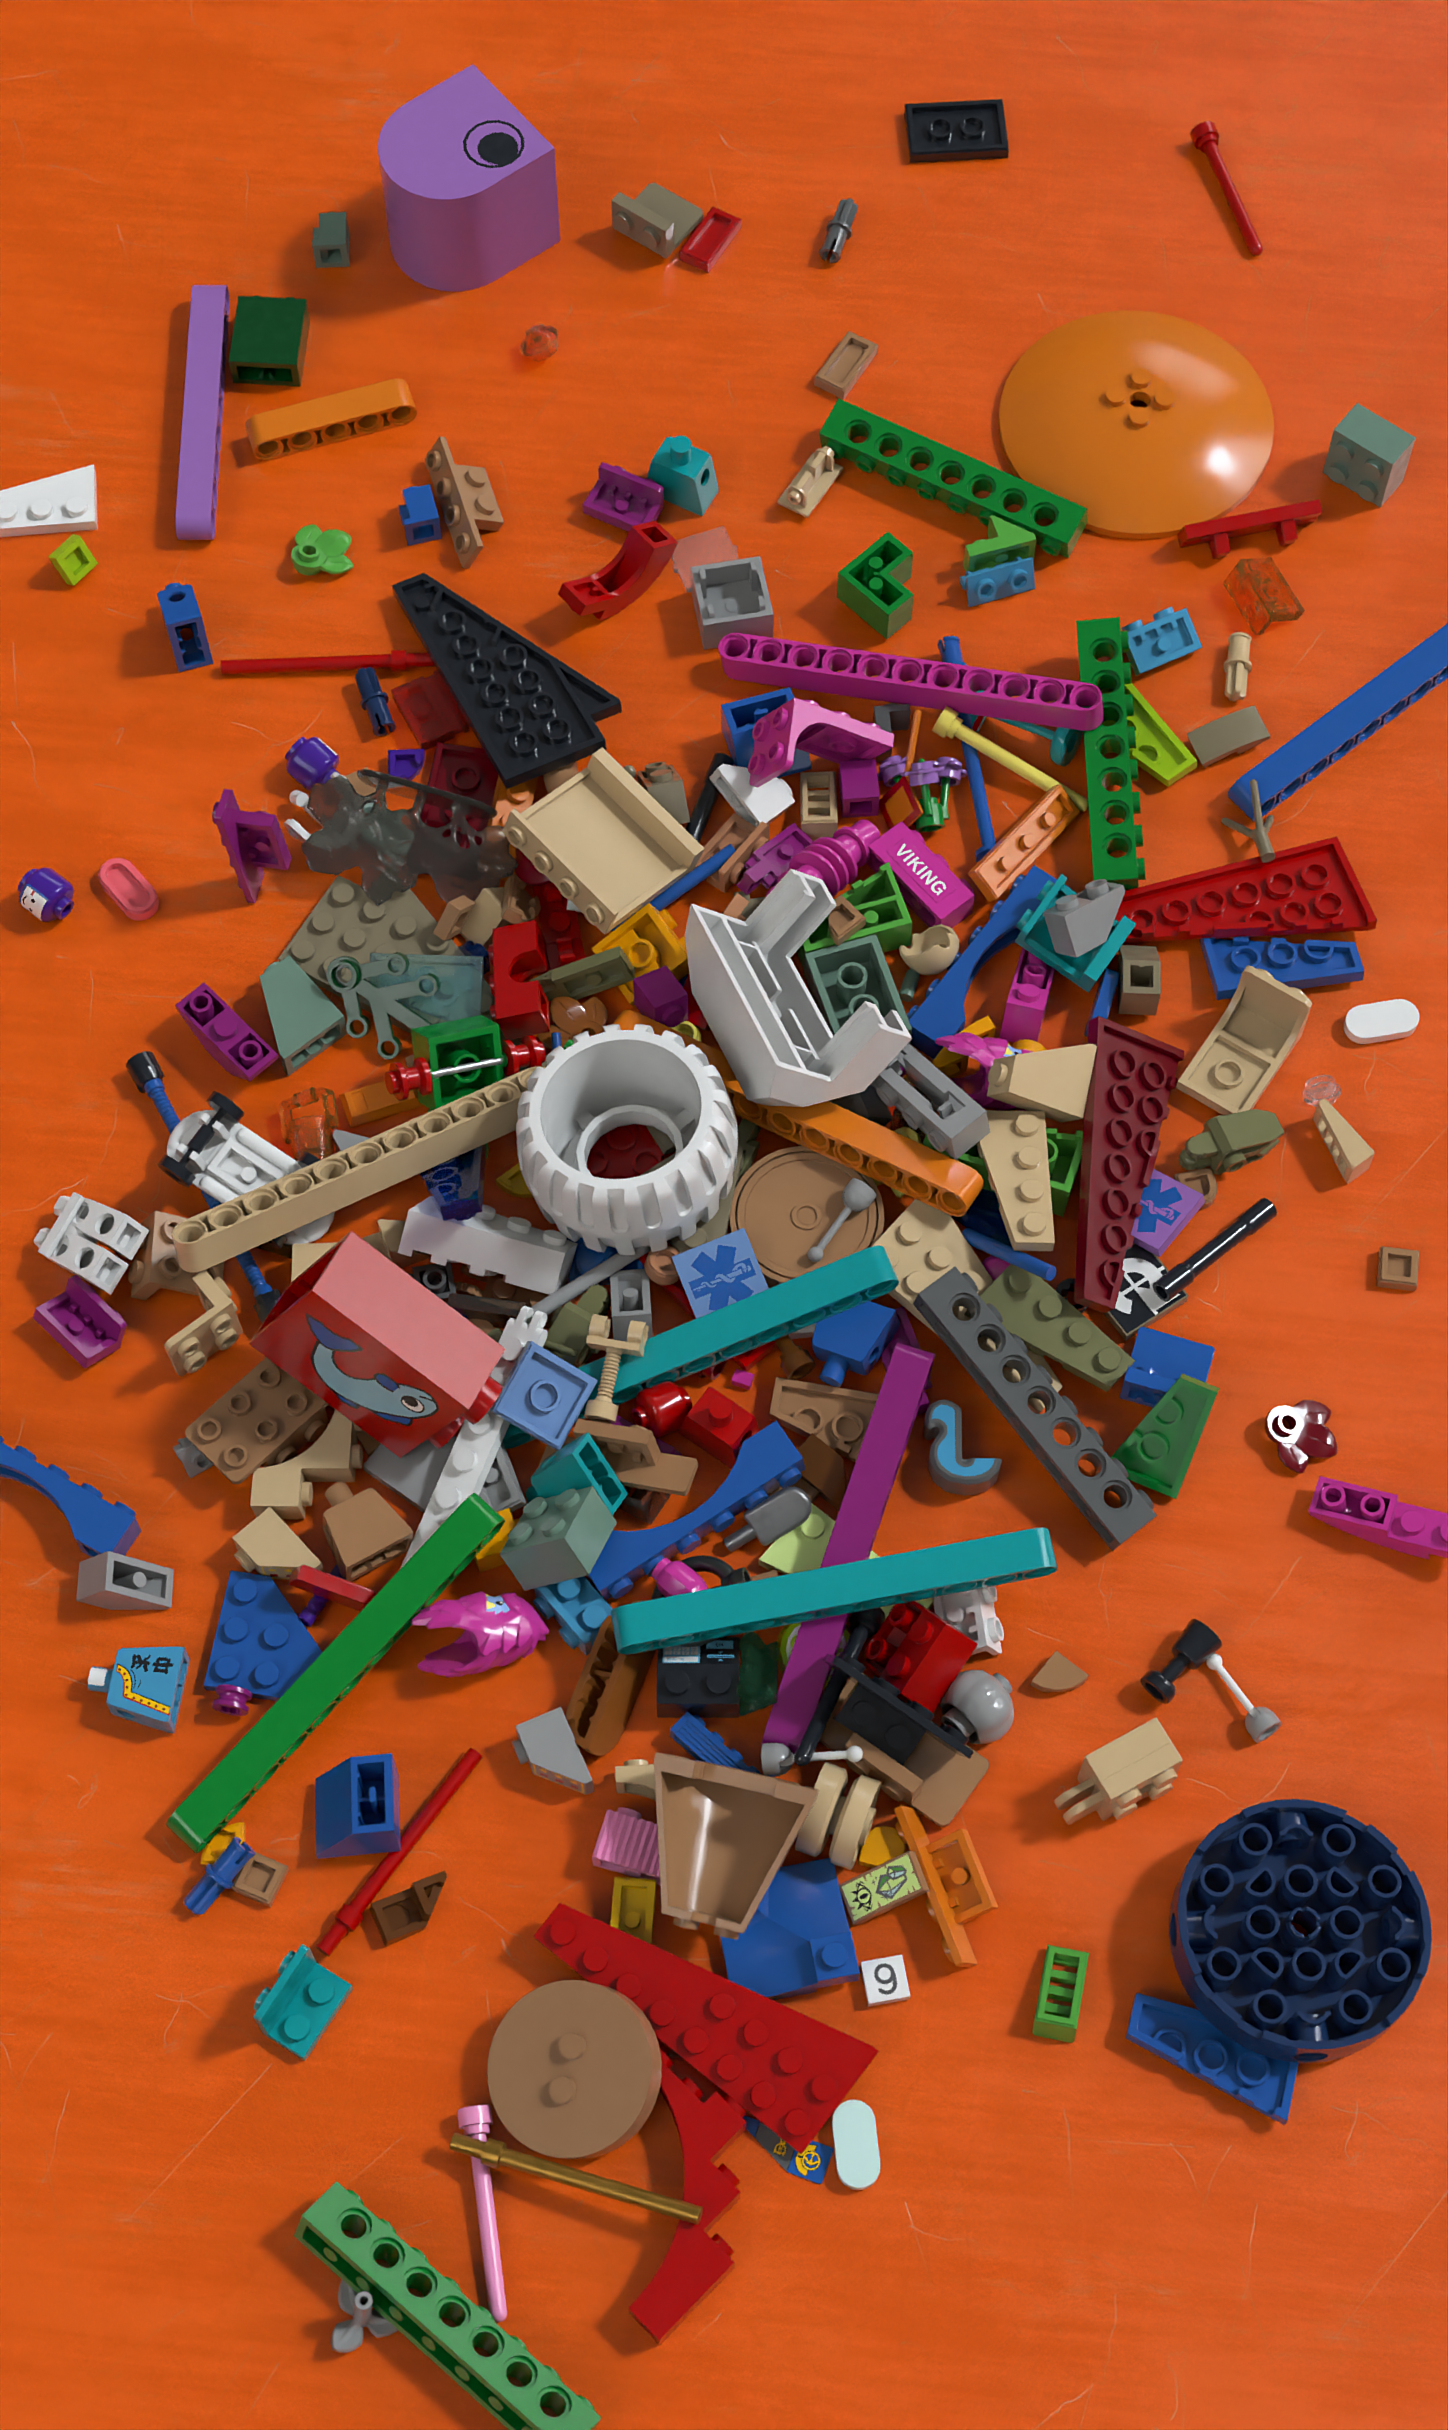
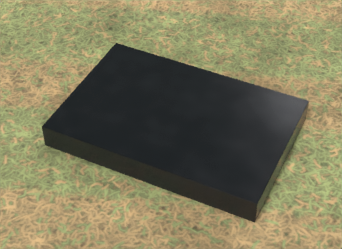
[904,99,1009,163]

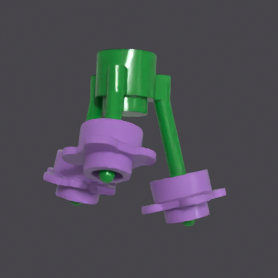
[877,755,967,832]

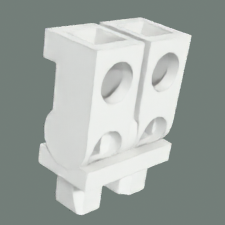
[33,1192,149,1295]

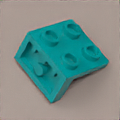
[253,1944,353,2061]

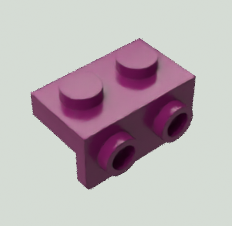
[583,462,664,532]
[33,1275,127,1368]

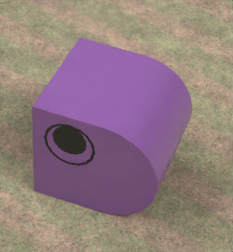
[378,64,560,291]

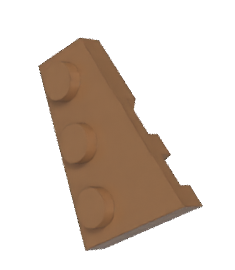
[769,1377,879,1463]

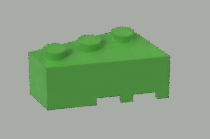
[796,862,912,970]

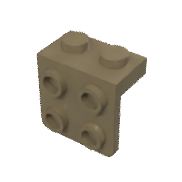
[611,183,703,259]

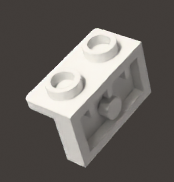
[933,1586,1004,1655]

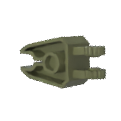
[1178,1109,1285,1175]
[546,1284,611,1368]

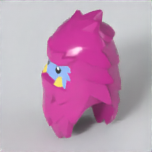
[935,1032,1033,1111]
[412,1591,549,1677]

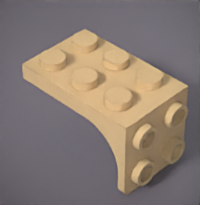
[1176,966,1312,1115]

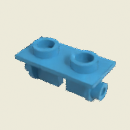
[960,557,1035,607]

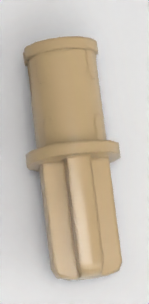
[1223,632,1252,702]

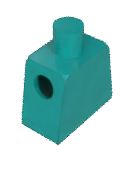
[647,436,719,517]
[526,1432,628,1515]

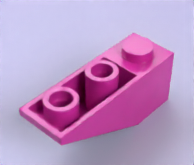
[1000,947,1055,1042]

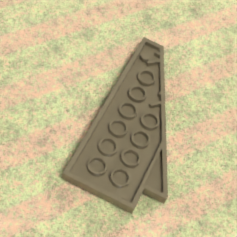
[278,865,547,1079]

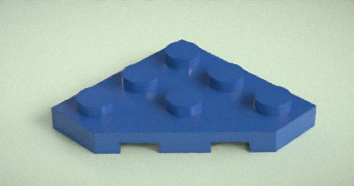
[204,1570,322,1702]

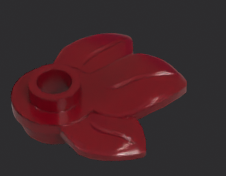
[1265,1400,1338,1474]

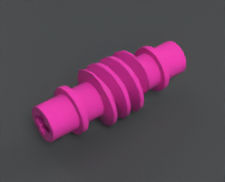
[766,819,881,897]

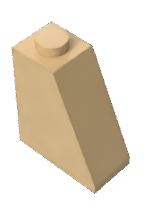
[987,1044,1097,1123]

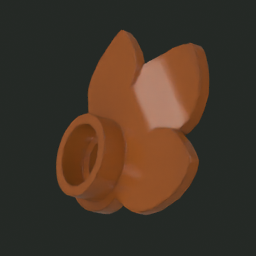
[537,996,608,1051]

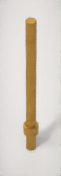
[450,2133,703,2225]

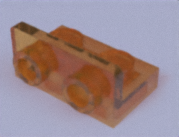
[1223,557,1305,635]

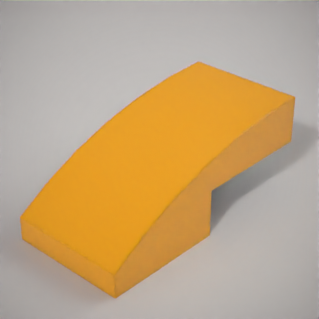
[932,1016,995,1078]

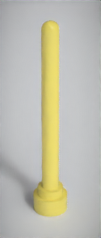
[932,706,1089,812]

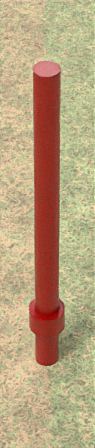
[221,650,435,675]
[316,1748,483,1957]

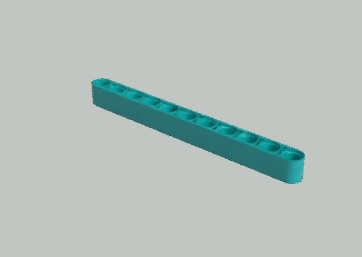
[503,1245,899,1449]
[610,1528,1058,1654]

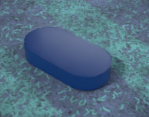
[1084,968,1120,1037]

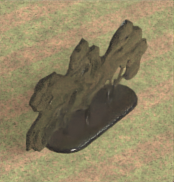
[301,769,518,906]

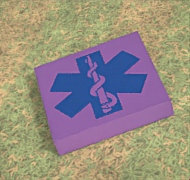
[1131,1168,1205,1257]

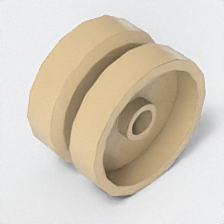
[795,1762,881,1870]

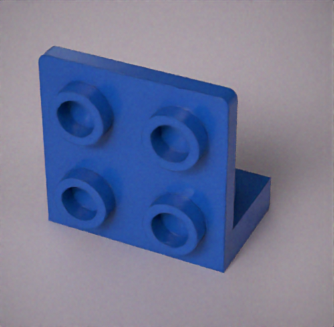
[1119,1327,1215,1408]

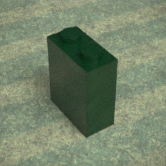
[229,296,310,387]

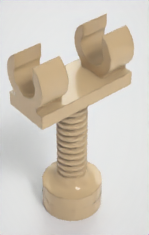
[584,1314,649,1424]

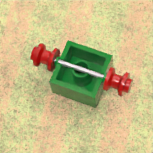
[385,1015,546,1110]

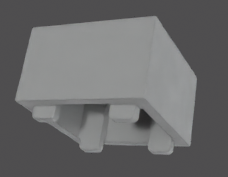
[691,556,774,650]

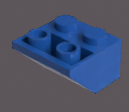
[721,687,811,778]
[315,1753,401,1859]

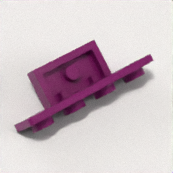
[212,789,292,903]

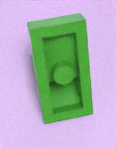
[963,516,1037,572]

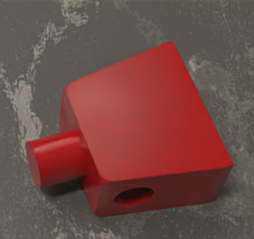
[679,1387,759,1469]

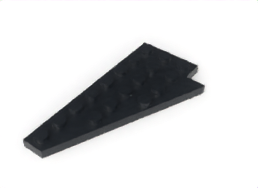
[392,573,622,789]

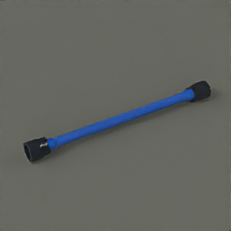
[126,1051,281,1323]

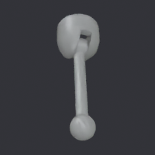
[808,1178,877,1262]

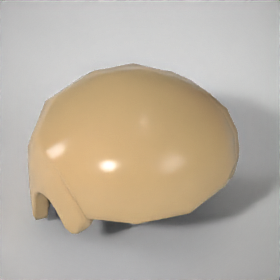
[899,924,959,976]

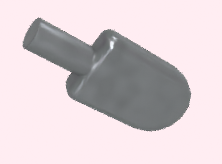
[723,1487,812,1552]

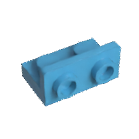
[1121,607,1202,676]
[533,1576,613,1656]

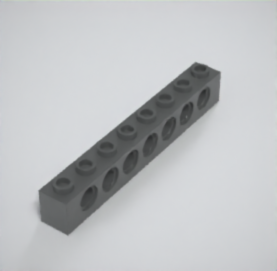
[913,1266,1157,1552]

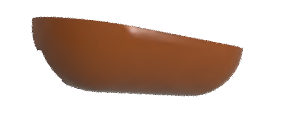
[566,1600,656,1756]

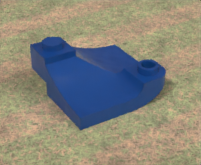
[720,1858,860,2000]

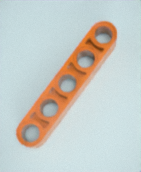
[245,378,417,460]

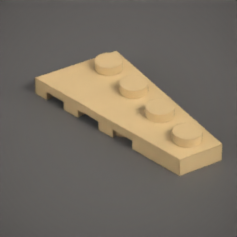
[976,1110,1055,1251]

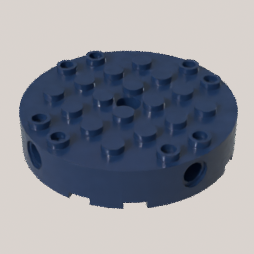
[1169,1799,1432,2063]

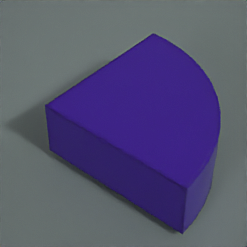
[388,749,425,788]

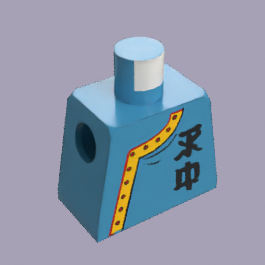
[88,1646,190,1734]

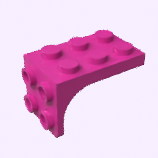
[748,698,894,788]

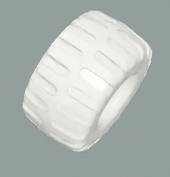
[516,1024,738,1255]

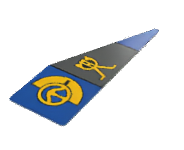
[743,2116,833,2184]

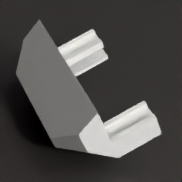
[685,869,912,1107]

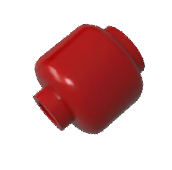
[631,1381,693,1438]

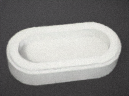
[1344,999,1419,1044]

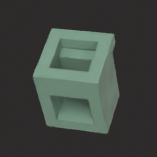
[312,212,350,268]

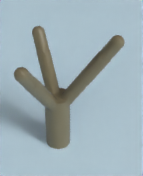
[1222,779,1275,863]

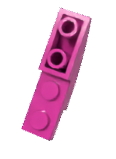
[1309,1476,1448,1560]

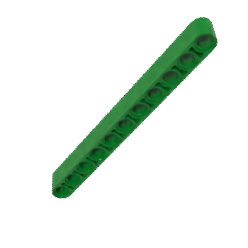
[166,1493,505,1853]

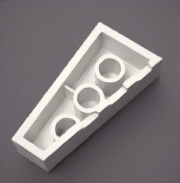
[398,1191,578,1295]

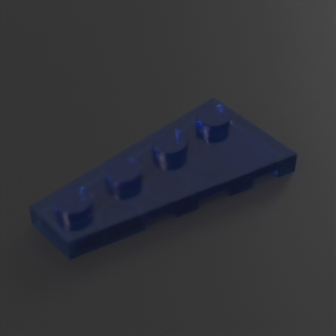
[419,1144,487,1221]

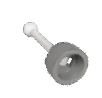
[1206,1654,1282,1743]
[761,1743,863,1777]

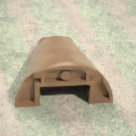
[654,1752,819,1940]

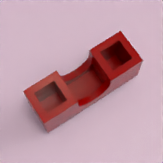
[488,920,550,1040]

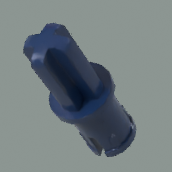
[355,667,396,736]

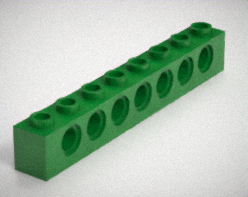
[819,398,1087,558]
[1076,617,1146,891]
[294,2181,602,2430]

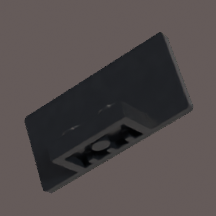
[822,1652,974,1766]

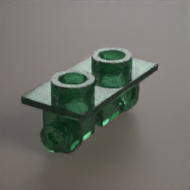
[736,1632,779,1716]

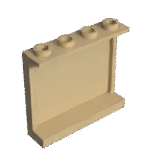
[502,747,705,935]

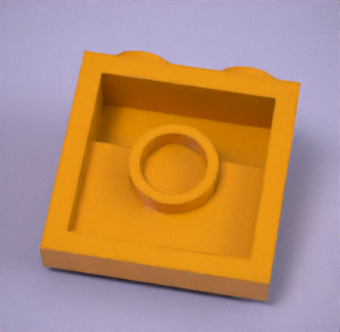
[591,903,689,1007]

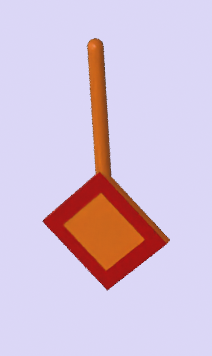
[879,709,924,830]

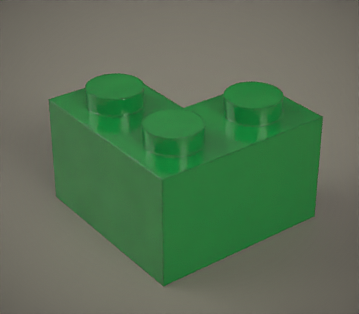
[837,532,914,639]

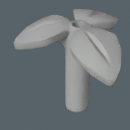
[331,2280,398,2353]

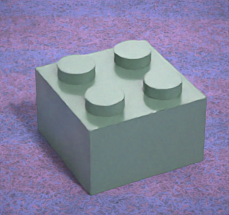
[1323,403,1416,508]
[500,1486,617,1591]

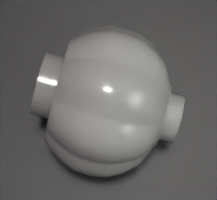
[940,1670,1014,1744]

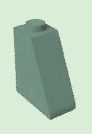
[259,955,347,1076]

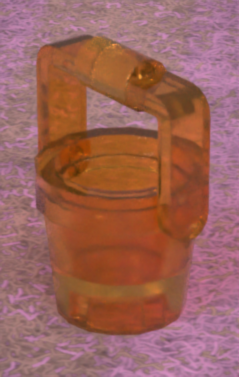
[279,1087,338,1161]

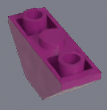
[175,982,279,1081]

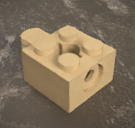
[1054,1717,1183,1824]

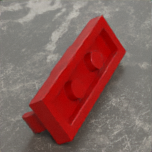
[532,882,585,971]

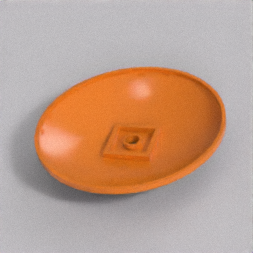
[999,310,1274,539]

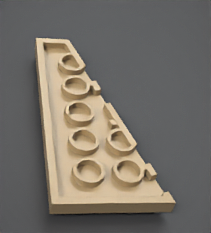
[873,1199,1063,1414]

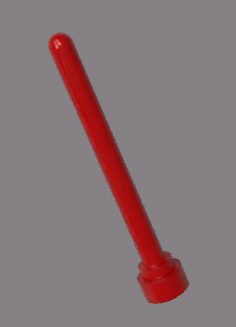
[1190,121,1263,256]

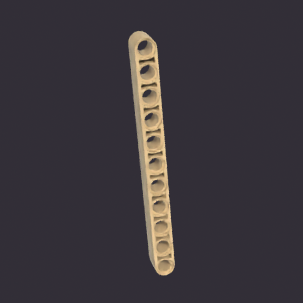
[172,1066,545,1272]

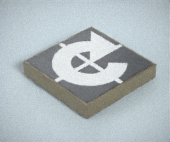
[1103,1243,1189,1341]

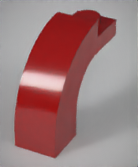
[558,521,678,621]

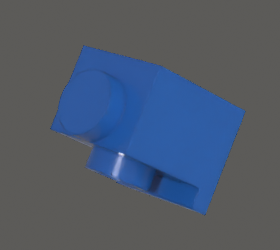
[398,484,442,546]

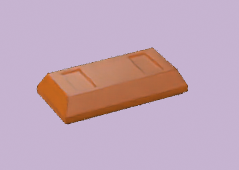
[339,1081,423,1129]

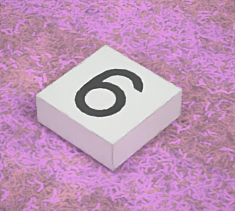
[860,1955,910,2007]

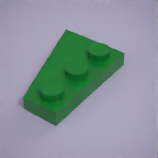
[1110,1374,1220,1499]

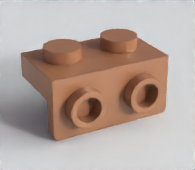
[695,813,770,893]

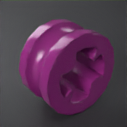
[212,1684,252,1716]

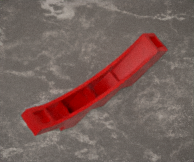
[628,2049,746,2346]

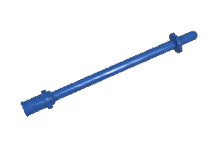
[937,636,996,863]

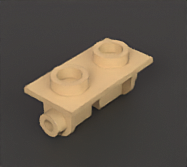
[778,446,843,518]

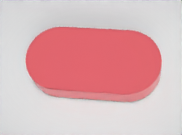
[99,858,159,921]

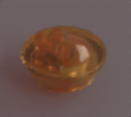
[520,324,559,361]

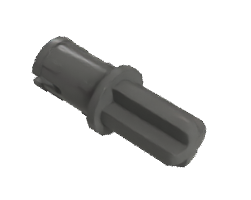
[819,198,858,263]

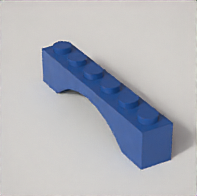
[907,865,1071,1059]
[588,1420,805,1601]
[0,1436,141,1557]

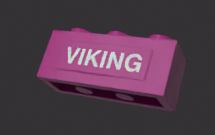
[867,821,975,928]

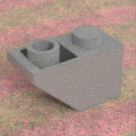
[1043,879,1125,957]

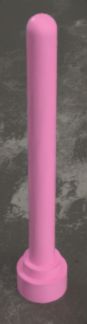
[457,2105,507,2323]

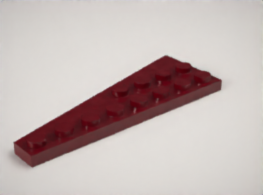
[1074,1016,1184,1313]

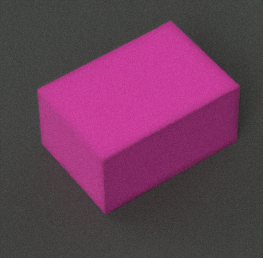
[731,1369,754,1390]

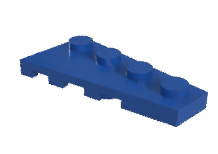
[1200,936,1364,1000]
[1125,1993,1299,2125]

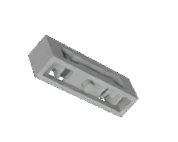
[870,1043,990,1160]

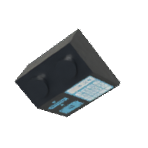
[657,1637,739,1718]

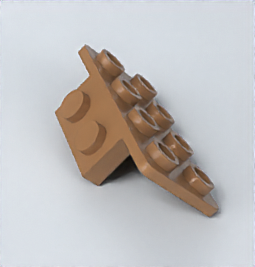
[185,1357,329,1484]
[819,1673,989,1827]

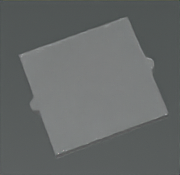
[671,526,739,592]

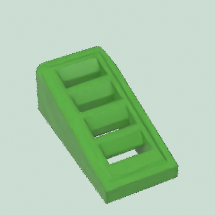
[1032,1945,1089,2043]

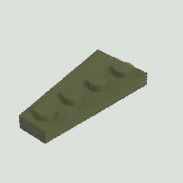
[964,1264,1135,1392]

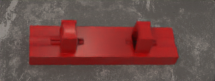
[1177,499,1323,559]

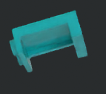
[1015,874,1136,993]

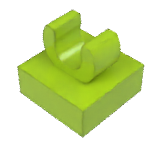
[48,534,98,586]

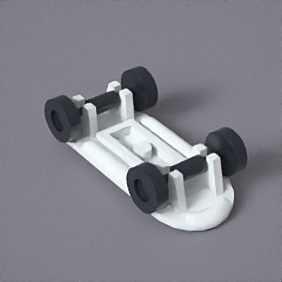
[157,1091,335,1249]

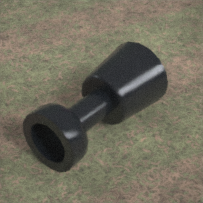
[1140,1619,1222,1704]

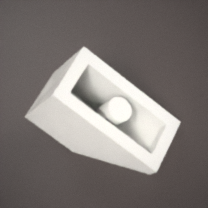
[709,764,795,827]

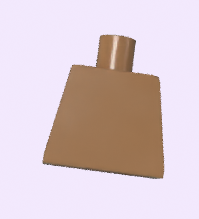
[323,1481,413,1582]

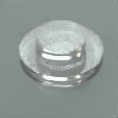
[1303,1075,1341,1107]

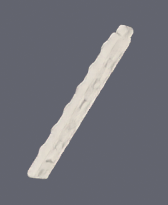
[400,1306,548,1569]

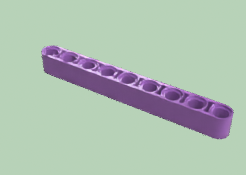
[175,285,230,540]

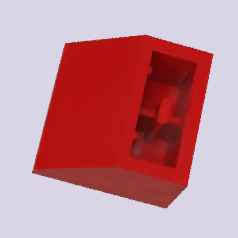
[859,1601,978,1713]

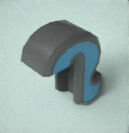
[923,1400,1002,1496]

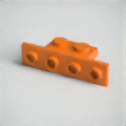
[894,1806,998,1968]

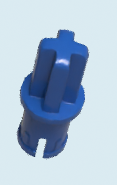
[184,1837,255,1915]

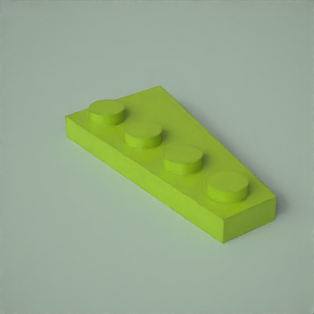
[1053,659,1197,787]

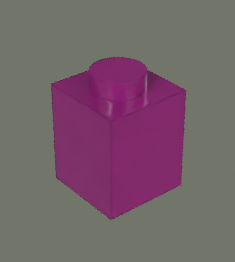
[838,758,880,818]
[633,966,689,1027]

